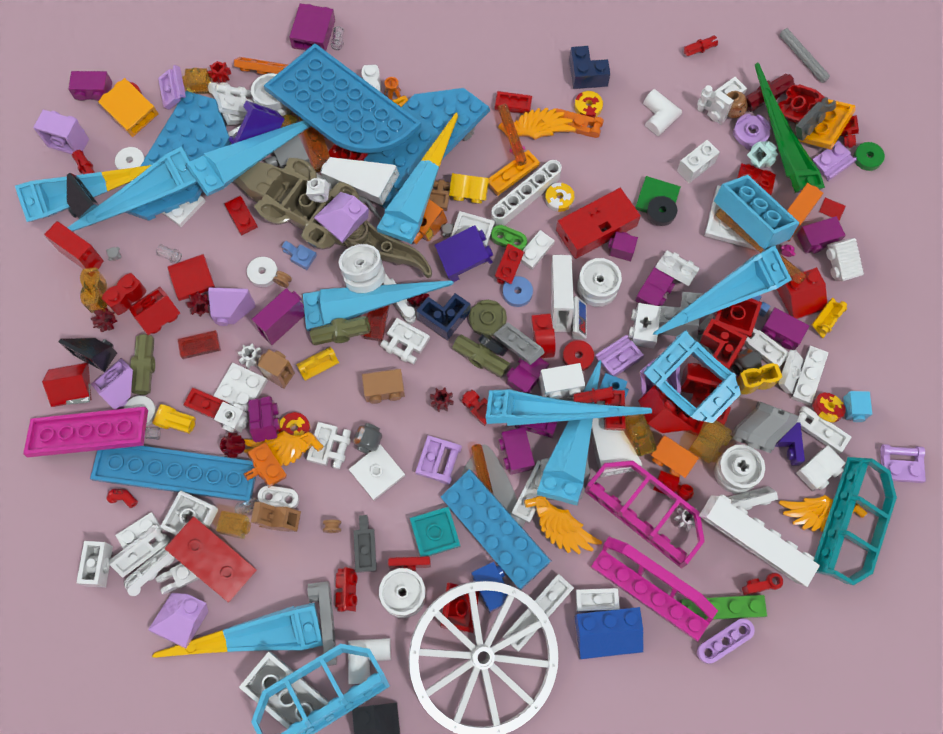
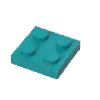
[410,506,461,557]

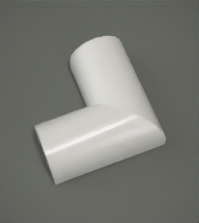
[643,89,682,136]
[348,638,391,685]

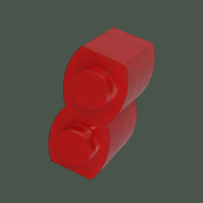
[102,273,147,315]

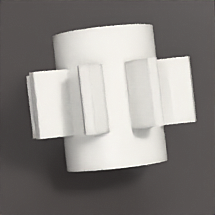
[238,343,262,369]
[674,508,697,532]

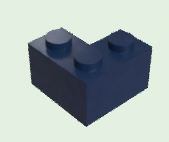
[569,46,610,89]
[416,293,471,341]

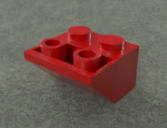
[638,385,692,433]

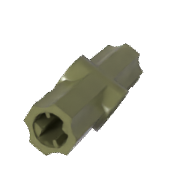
[310,316,371,346]
[131,334,155,395]
[452,334,510,378]

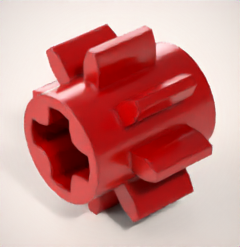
[208,61,231,83]

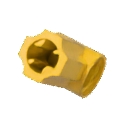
[152,404,196,434]

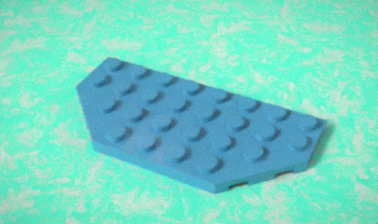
[364,88,490,209]
[125,91,231,221]

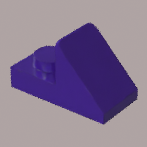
[775,422,805,466]

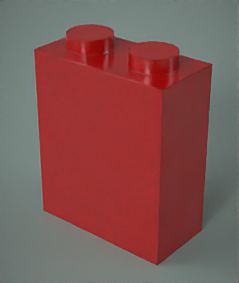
[44,221,104,275]

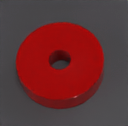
[563,340,594,371]

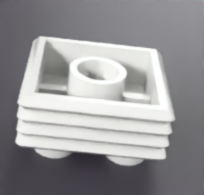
[161,491,218,535]

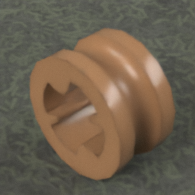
[273,271,292,288]
[323,520,341,533]

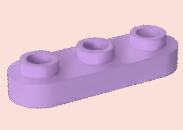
[697,619,755,664]

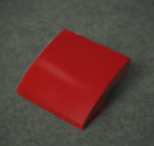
[168,254,215,301]

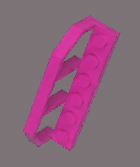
[584,461,705,569]
[591,536,718,642]

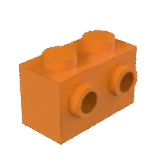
[650,434,699,478]

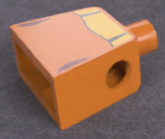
[413,199,448,245]

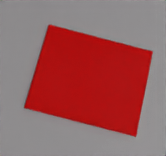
[819,197,846,221]

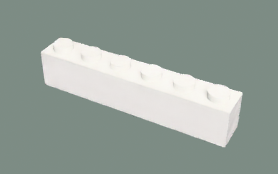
[699,494,820,587]

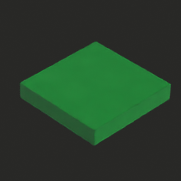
[635,176,681,213]

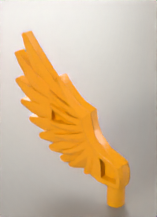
[498,108,576,140]
[244,431,324,467]
[778,495,867,532]
[524,496,602,554]

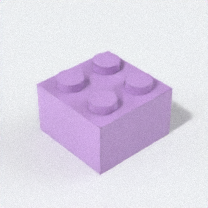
[33,109,89,154]

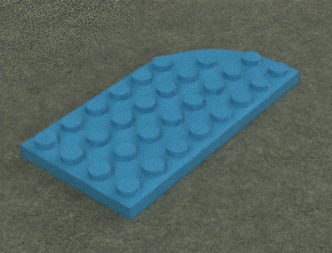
[264,44,421,153]

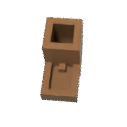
[251,502,301,532]

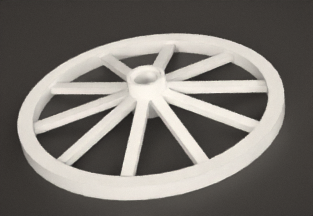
[408,581,558,734]

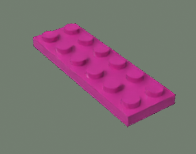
[23,407,148,458]

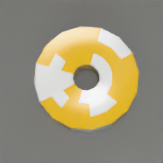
[545,183,575,212]

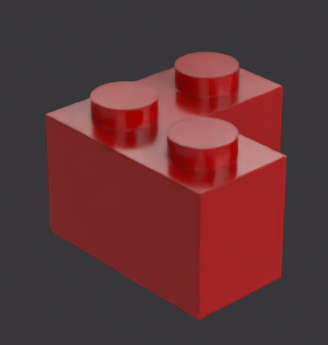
[700,319,747,370]

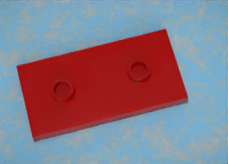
[164,516,257,603]

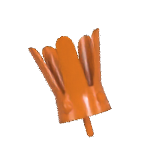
[384,77,401,100]

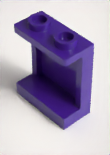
[229,100,284,144]
[435,225,494,282]

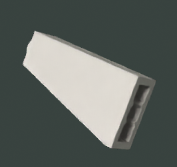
[321,157,400,205]
[551,255,574,332]
[591,401,642,477]

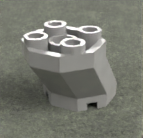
[732,401,799,453]

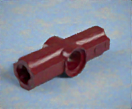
[745,74,795,112]

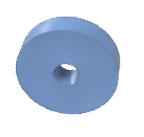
[503,276,533,307]

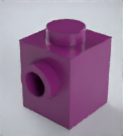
[608,232,638,262]

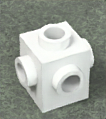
[214,402,249,433]

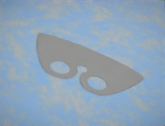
[462,444,517,513]

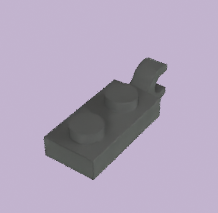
[796,97,836,141]
[354,515,377,573]

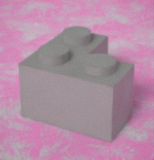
[659,292,702,338]

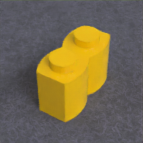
[449,173,489,204]
[736,363,782,395]

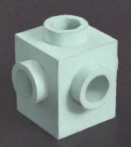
[747,141,779,168]

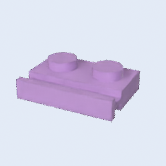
[158,65,186,110]
[812,141,856,181]
[595,335,644,377]

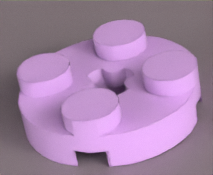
[733,114,771,150]

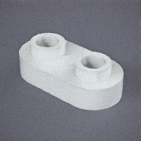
[258,486,299,509]

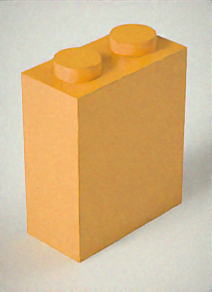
[98,78,159,137]

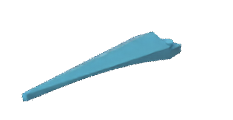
[187,120,311,196]
[67,146,198,232]
[653,246,792,335]
[303,281,454,331]
[537,360,601,506]
[486,389,652,426]

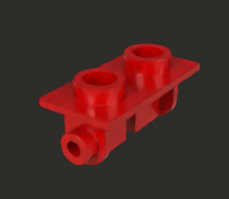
[494,243,524,284]
[335,567,358,612]

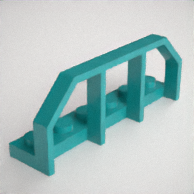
[813,457,897,585]

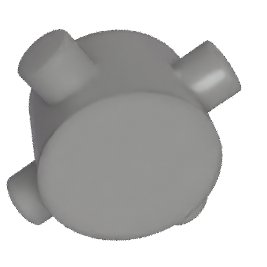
[441,223,454,237]
[106,247,122,261]

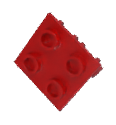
[737,163,776,195]

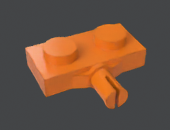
[244,442,287,488]

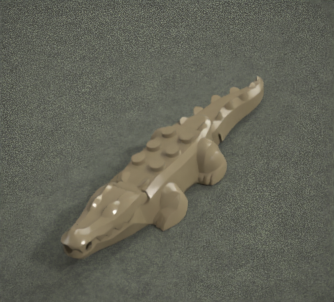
[233,158,432,278]

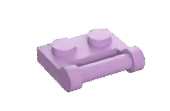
[415,435,462,485]
[880,444,926,483]

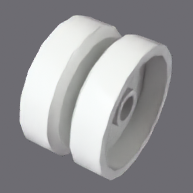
[251,73,292,118]
[338,244,386,293]
[577,258,622,307]
[714,445,765,494]
[379,568,426,618]

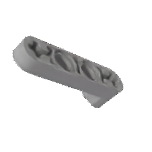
[307,581,337,666]

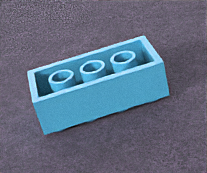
[714,175,799,250]

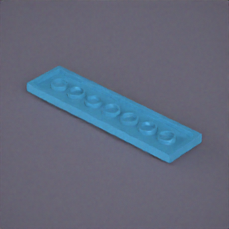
[90,446,256,503]

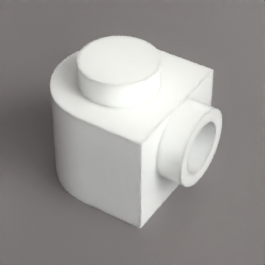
[306,178,330,203]

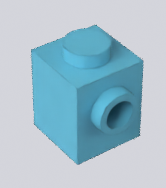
[843,391,872,422]

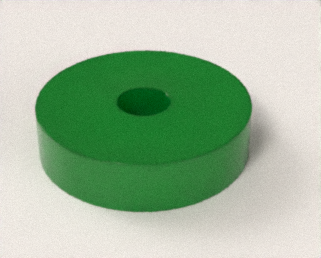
[853,142,885,171]

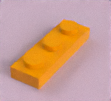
[488,150,540,196]

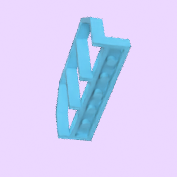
[251,644,390,734]

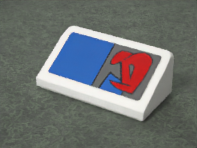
[572,296,587,339]

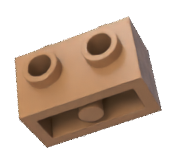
[258,349,295,389]

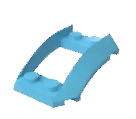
[644,330,741,423]

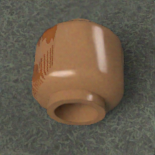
[726,91,747,118]

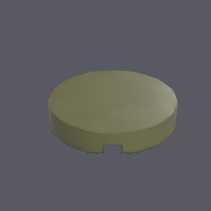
[469,299,507,337]

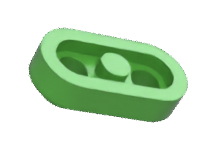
[491,225,527,251]

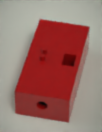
[556,187,641,259]

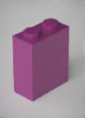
[289,3,335,51]
[252,288,305,345]

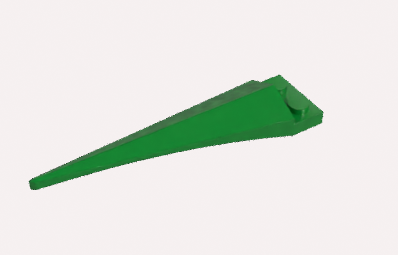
[755,62,825,193]

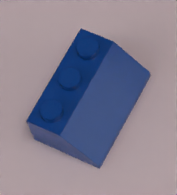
[574,607,643,659]

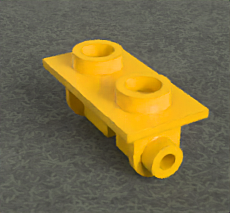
[811,298,847,338]
[296,347,339,381]

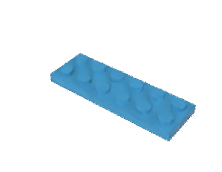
[441,469,552,590]

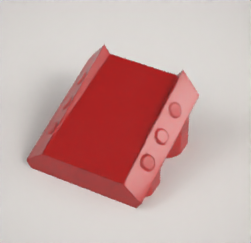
[778,84,825,124]

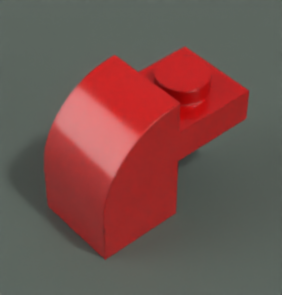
[531,313,556,359]

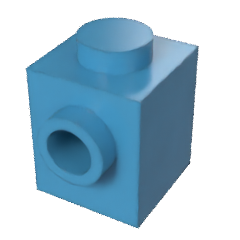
[599,373,629,398]

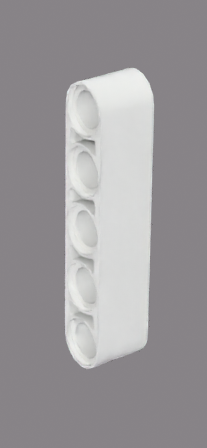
[491,160,562,226]

